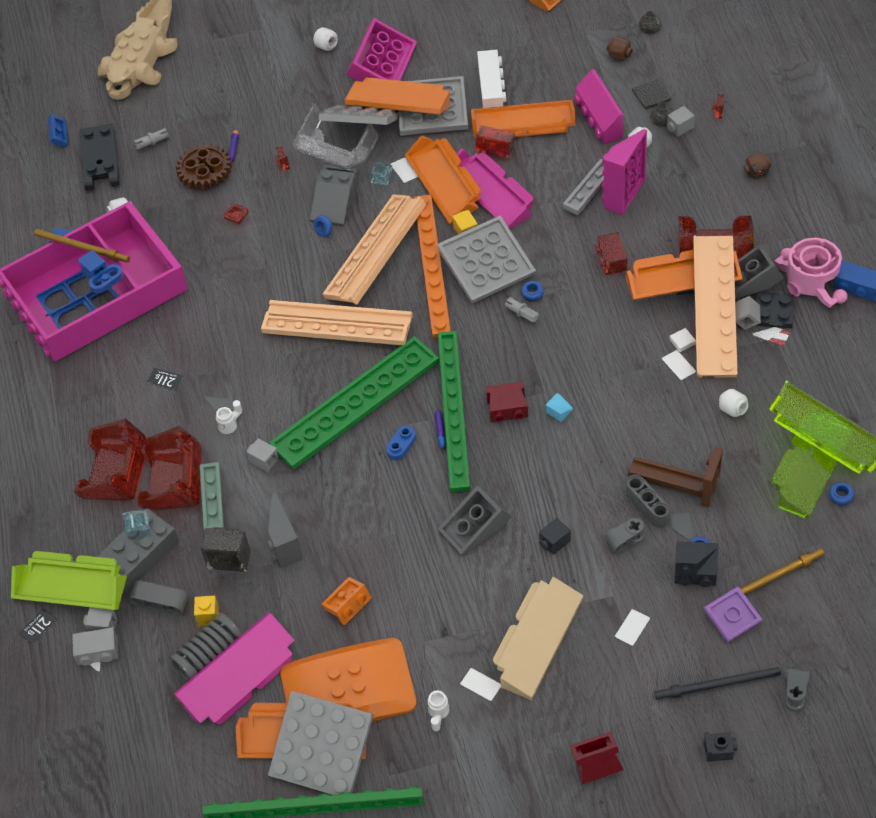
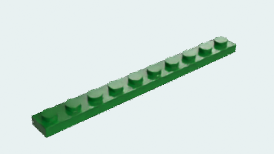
[438,331,470,492]
[203,787,424,818]

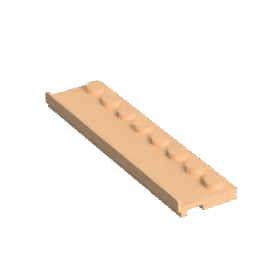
[323,194,426,305]
[693,235,737,378]
[261,300,413,346]

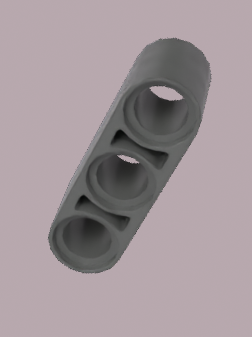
[626,475,670,528]
[128,580,190,616]

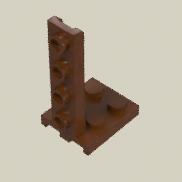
[628,447,723,507]

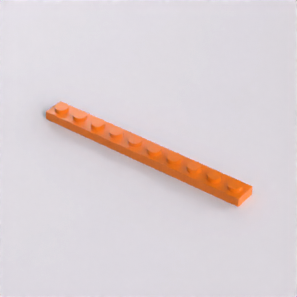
[414,195,451,339]

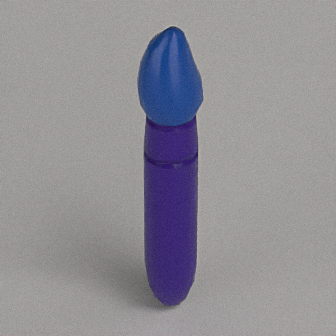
[435,410,446,449]

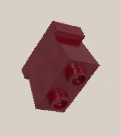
[485,381,528,422]
[570,732,624,784]

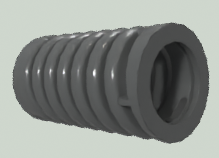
[168,613,242,682]

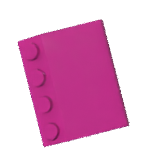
[346,18,417,82]
[602,129,647,215]

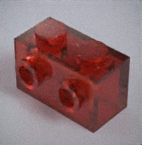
[475,126,515,158]
[594,232,628,275]

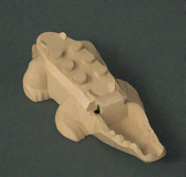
[98,0,178,99]

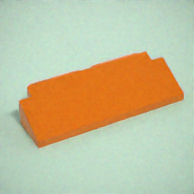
[345,77,450,114]
[471,100,576,140]
[405,135,481,225]
[625,250,743,301]
[236,703,366,759]

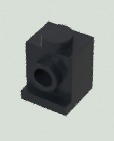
[704,732,737,762]

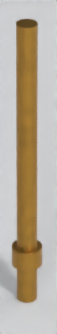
[34,229,131,263]
[740,548,825,595]

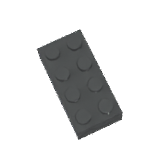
[97,508,179,596]

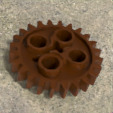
[175,143,232,190]

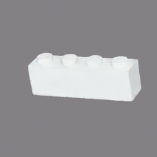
[477,50,506,108]

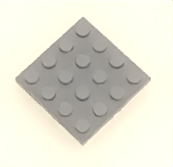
[398,76,468,136]
[319,105,399,125]
[437,215,536,304]
[268,691,374,795]

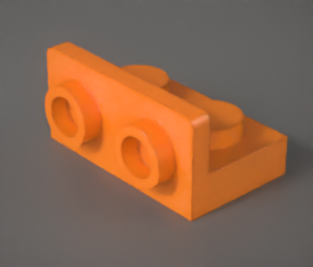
[321,577,371,625]

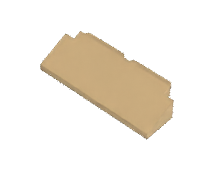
[493,577,583,700]

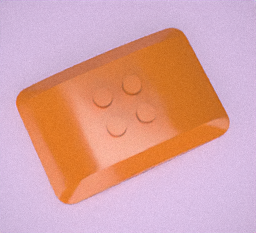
[281,638,417,722]

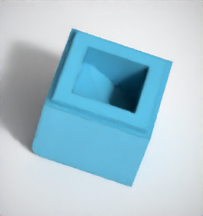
[546,393,573,422]

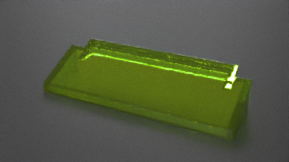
[769,380,876,474]
[772,407,854,519]

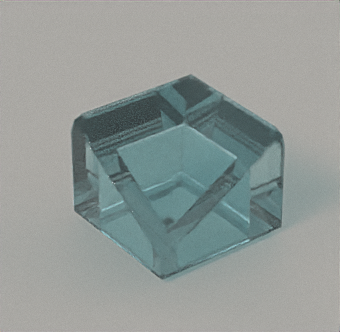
[370,162,392,186]
[123,509,150,533]

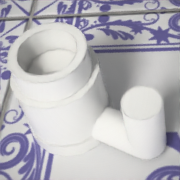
[216,400,242,434]
[428,691,449,732]

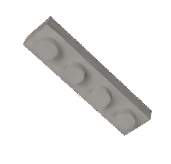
[563,159,604,215]

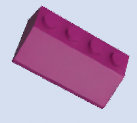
[574,69,623,144]

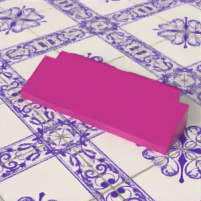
[457,148,534,229]
[174,612,295,724]

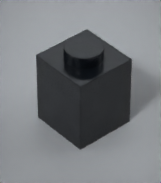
[539,518,571,555]

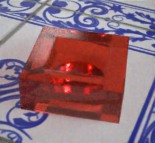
[712,94,725,119]
[275,146,290,171]
[224,202,249,224]

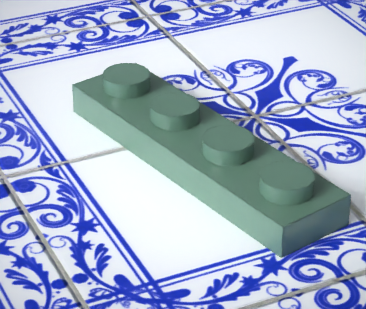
[200,462,225,534]

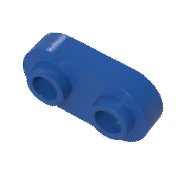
[89,264,123,293]
[386,426,416,460]

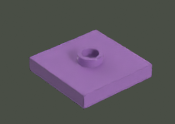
[703,586,763,643]

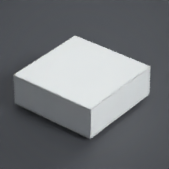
[669,328,696,352]

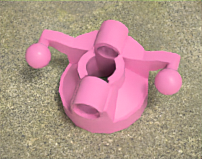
[773,237,848,308]

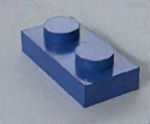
[48,114,68,148]

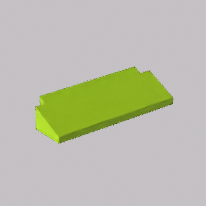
[11,551,127,610]

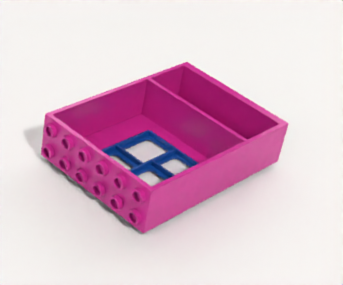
[0,201,188,362]

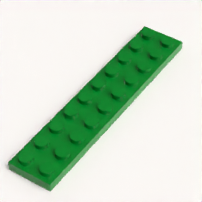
[269,336,440,470]

